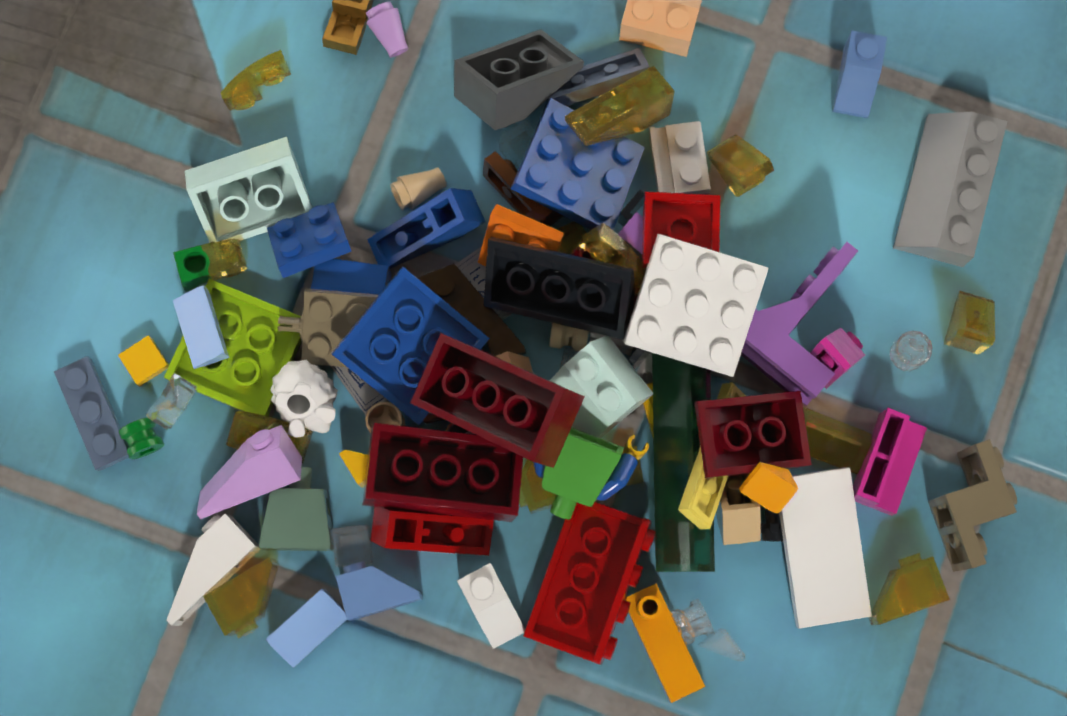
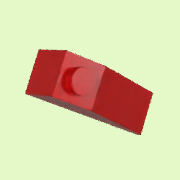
[370,507,494,556]

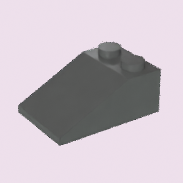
[454,29,584,131]

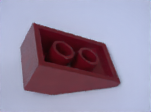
[694,391,812,478]

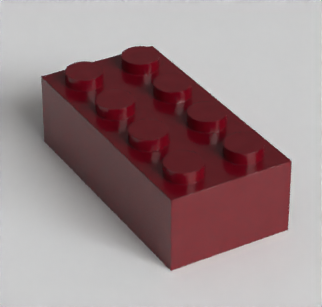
[410,333,585,468]
[362,423,523,522]

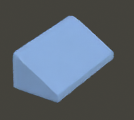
[173,285,230,369]
[265,588,347,668]

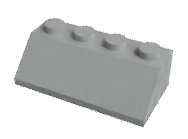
[893,112,1008,267]

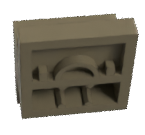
[928,439,1017,572]

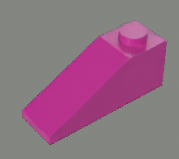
[810,327,865,389]

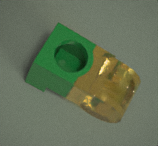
[173,239,248,292]

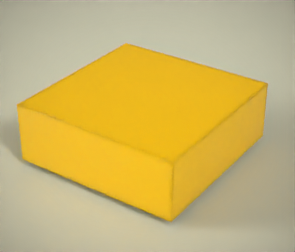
[118,335,169,387]

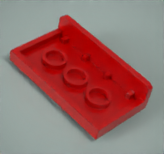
[523,502,656,665]

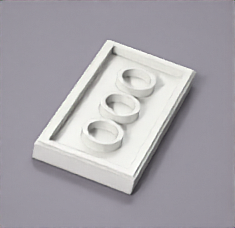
[779,467,872,629]

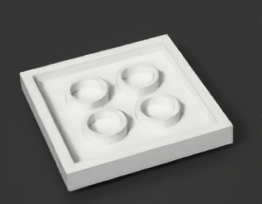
[624,234,769,377]

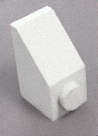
[457,563,525,649]

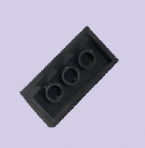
[483,237,635,339]

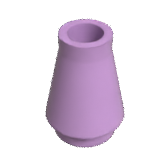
[366,2,409,58]

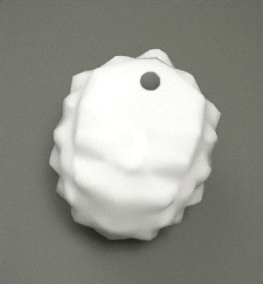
[270,360,338,438]

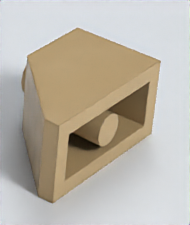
[716,474,761,545]

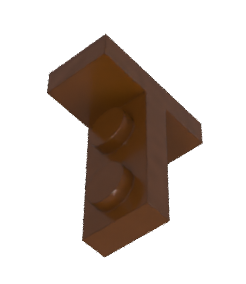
[483,151,563,226]

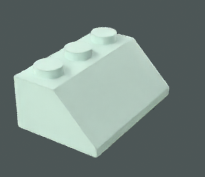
[185,136,312,250]

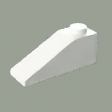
[167,514,260,626]

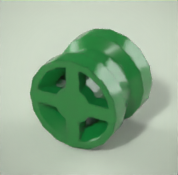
[118,417,164,459]

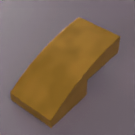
[322,0,373,55]

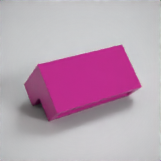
[853,408,927,516]

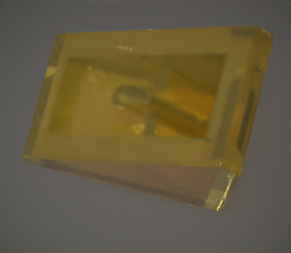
[944,290,995,355]

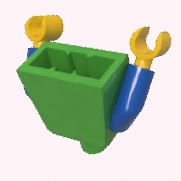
[533,427,649,519]

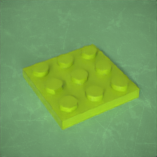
[163,279,302,421]

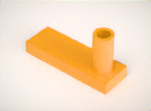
[625,583,705,703]

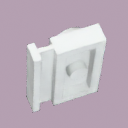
[649,121,711,194]

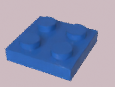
[267,202,352,278]

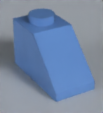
[832,31,887,118]
[335,561,423,621]

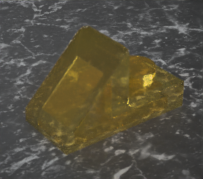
[706,134,774,197]

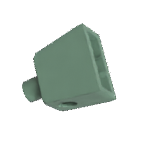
[259,467,336,551]

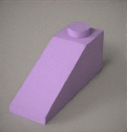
[197,425,302,519]

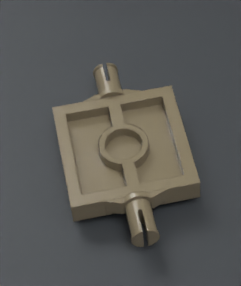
[278,289,379,367]

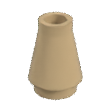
[390,167,446,210]

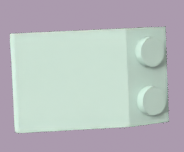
[549,336,654,438]

